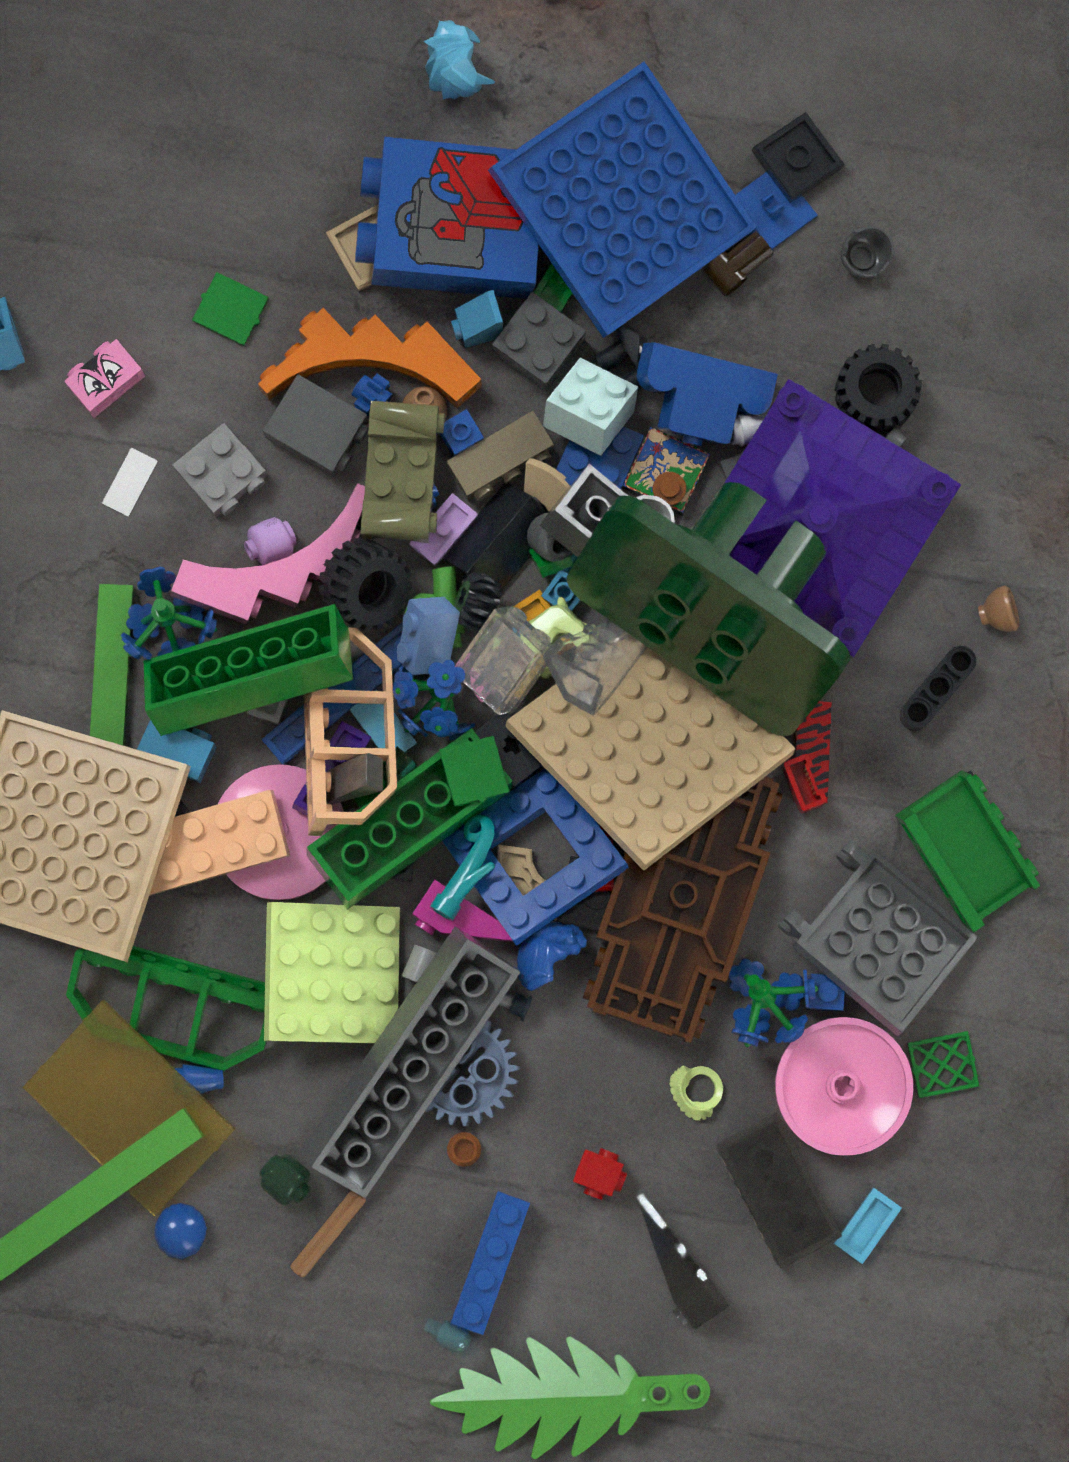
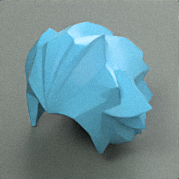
[424,20,495,100]

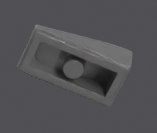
[326,753,383,804]

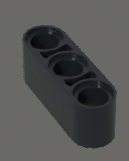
[900,645,977,731]

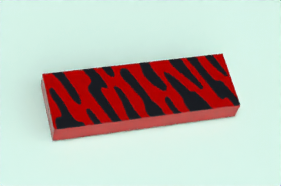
[793,701,832,804]

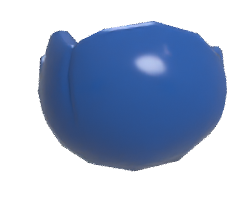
[154,1203,207,1259]

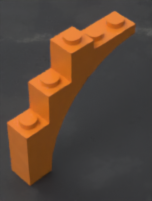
[258,307,482,408]

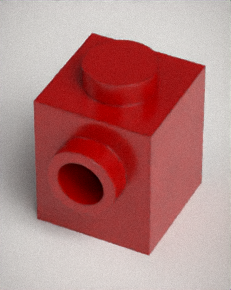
[573,1148,627,1200]

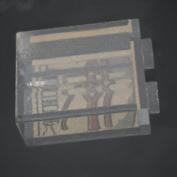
[455,606,558,715]

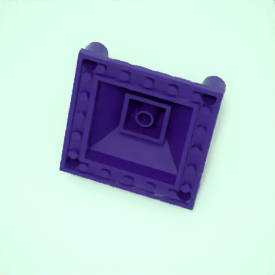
[724,379,961,657]

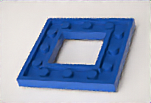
[442,768,629,946]

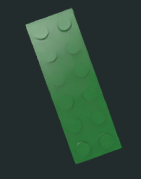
[143,604,353,736]
[307,728,513,910]

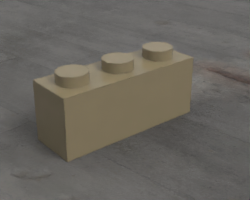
[447,411,554,501]

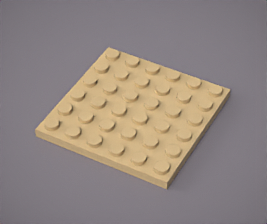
[506,632,795,871]
[0,710,191,962]

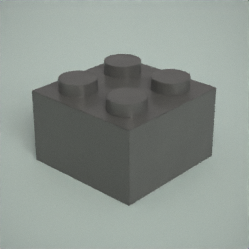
[492,292,586,392]

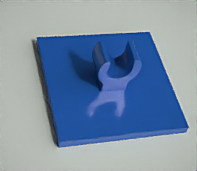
[736,172,818,250]

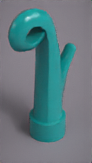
[430,815,495,921]

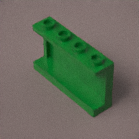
[894,770,1040,932]

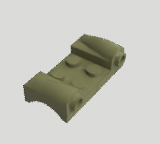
[360,401,445,543]

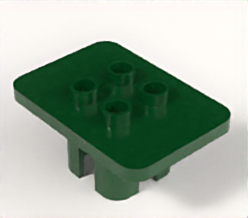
[567,482,850,736]

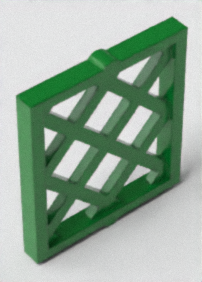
[907,1031,979,1098]

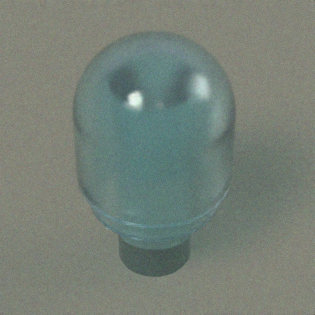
[424,1318,471,1353]

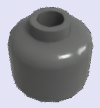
[527,513,572,562]

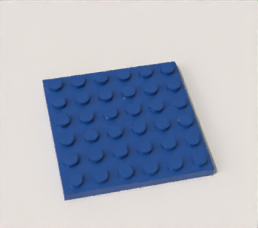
[488,61,757,338]

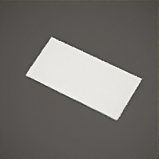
[102,448,158,517]

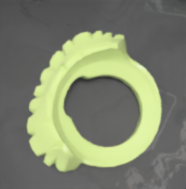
[670,1066,723,1120]

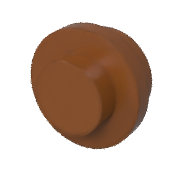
[652,472,686,506]
[447,1132,481,1167]

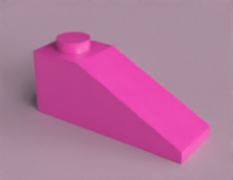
[412,880,514,943]

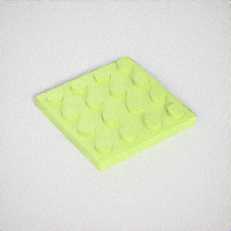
[264,902,400,1044]

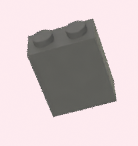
[263,374,369,477]

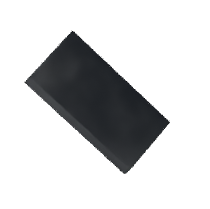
[442,483,547,590]

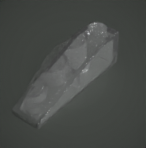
[543,619,647,716]

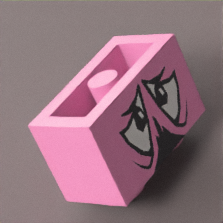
[65,339,145,418]

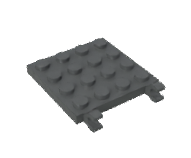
[778,840,978,1037]

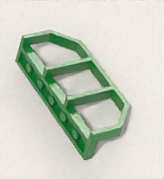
[66,946,267,1071]

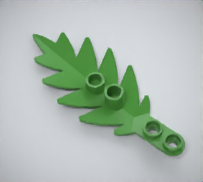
[430,1336,710,1459]

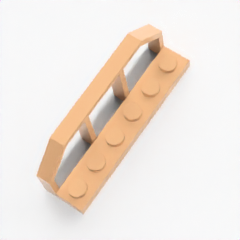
[303,628,397,836]

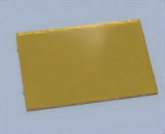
[23,1000,236,1216]

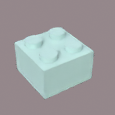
[543,358,638,456]

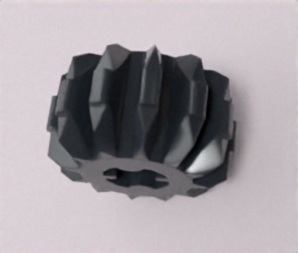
[454,572,502,632]

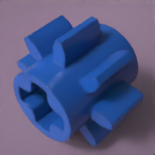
[351,373,393,416]

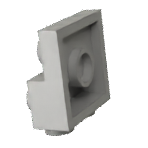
[172,423,268,517]

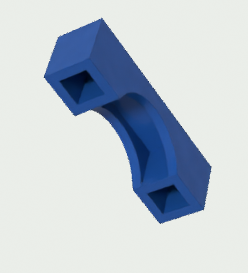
[451,1191,530,1335]

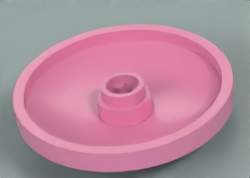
[218,764,344,901]
[775,1017,913,1156]

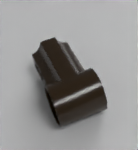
[704,231,774,296]

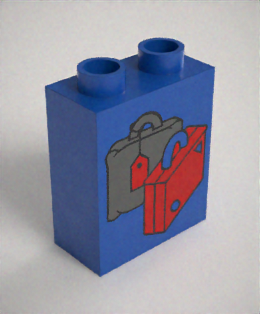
[355,137,539,299]

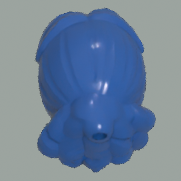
[517,921,587,991]

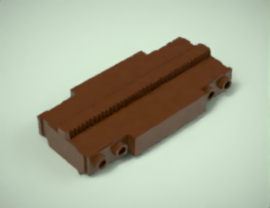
[583,776,783,1044]

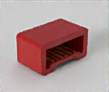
[782,754,827,814]

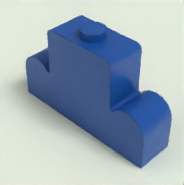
[637,342,778,446]

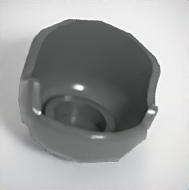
[840,225,895,279]

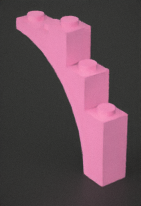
[170,483,365,624]

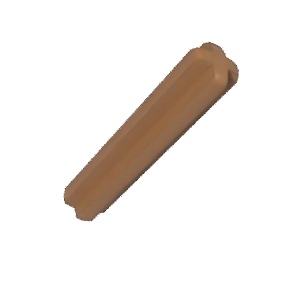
[290,1191,366,1278]

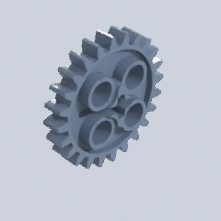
[426,1020,520,1126]

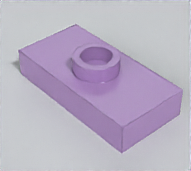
[409,493,478,567]

